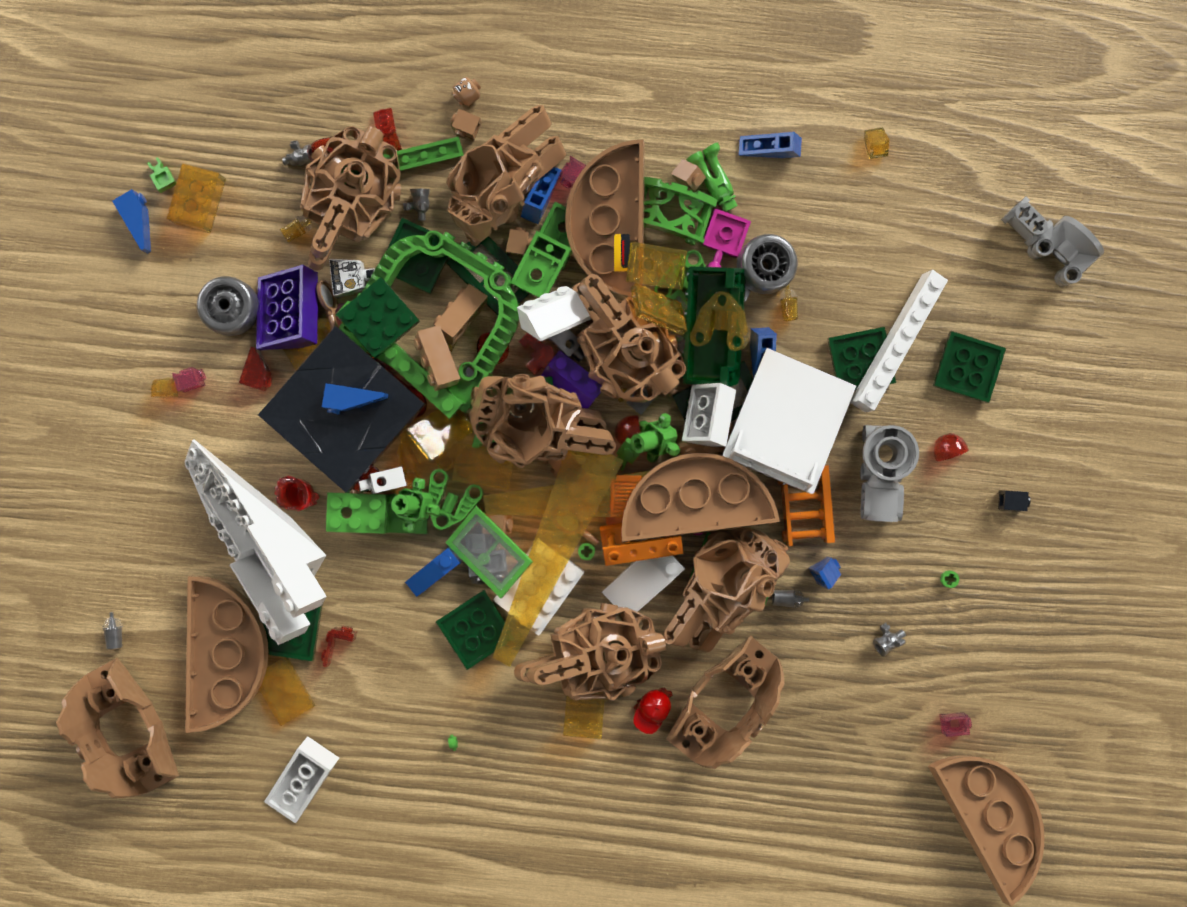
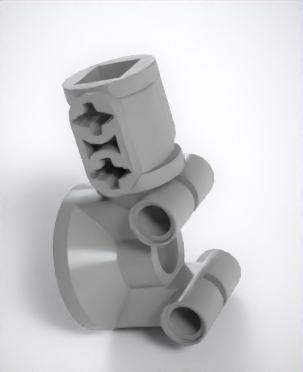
[1001,196,1104,286]
[860,425,919,522]

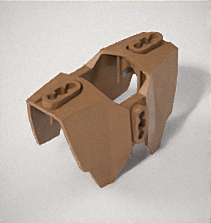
[666,635,784,769]
[56,658,179,798]

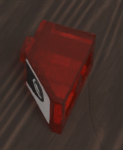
[239,347,272,391]

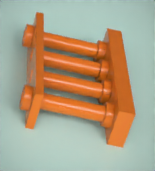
[777,465,835,546]
[599,523,683,566]

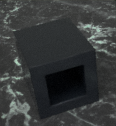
[998,490,1031,511]

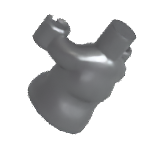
[282,141,314,166]
[403,189,430,220]
[873,623,906,656]

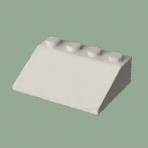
[494,538,584,636]

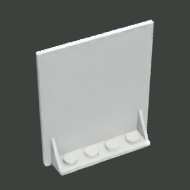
[722,348,856,494]

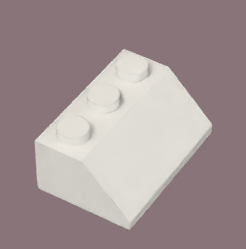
[517,286,590,341]
[682,383,736,447]

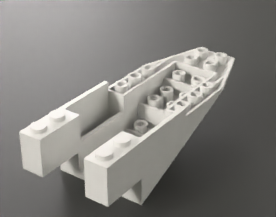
[185,440,327,645]

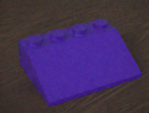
[256,265,318,350]

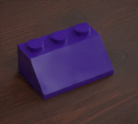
[541,350,602,409]

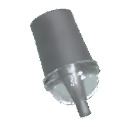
[772,589,809,609]
[102,612,123,649]

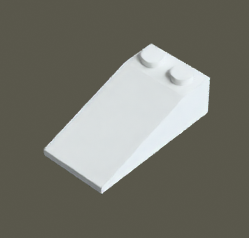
[602,556,685,612]
[264,737,339,823]

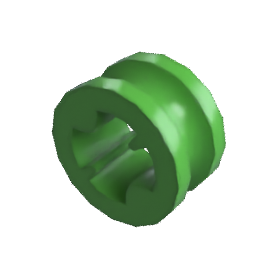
[578,543,595,560]
[940,571,959,588]

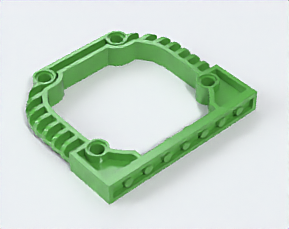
[339,230,519,413]

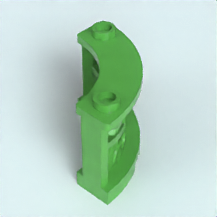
[644,176,718,245]

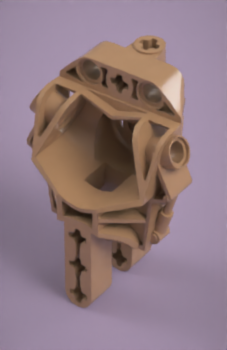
[447,105,567,247]
[300,126,401,271]
[571,274,686,403]
[470,374,616,468]
[663,527,790,652]
[514,603,666,701]

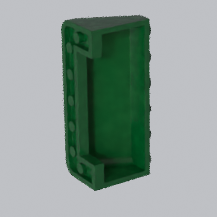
[682,266,746,387]

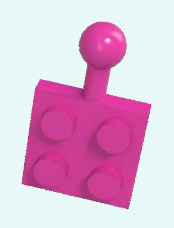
[702,208,751,267]

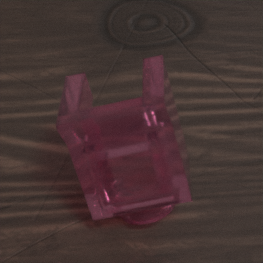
[560,156,586,189]
[172,367,206,393]
[940,712,972,737]

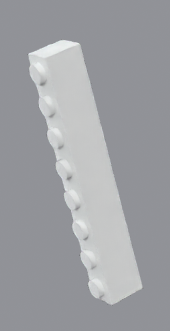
[850,270,948,412]

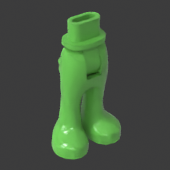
[686,142,738,212]

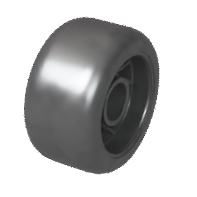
[737,234,798,294]
[197,276,258,336]

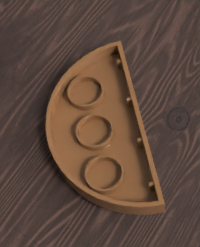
[565,139,645,298]
[621,453,780,543]
[185,575,268,733]
[928,755,1044,906]

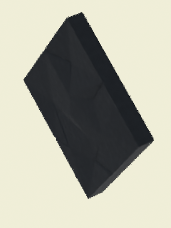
[258,326,426,493]

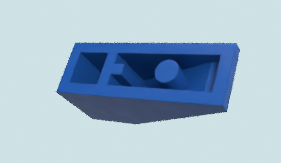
[739,132,802,158]
[521,167,562,224]
[112,189,151,254]
[750,327,777,379]
[322,383,388,414]
[405,547,462,597]
[808,557,841,589]

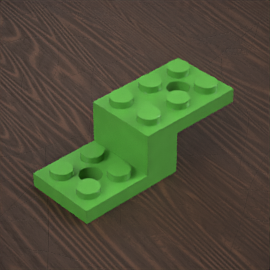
[511,202,573,298]
[326,493,428,534]

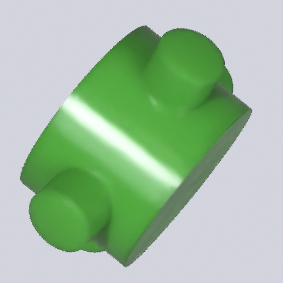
[448,734,458,751]

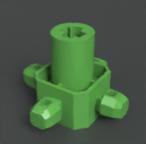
[631,413,680,463]
[388,477,440,532]

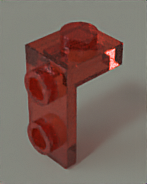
[373,108,402,151]
[321,626,357,667]

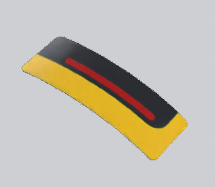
[614,234,630,271]

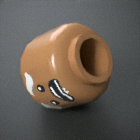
[452,77,481,106]

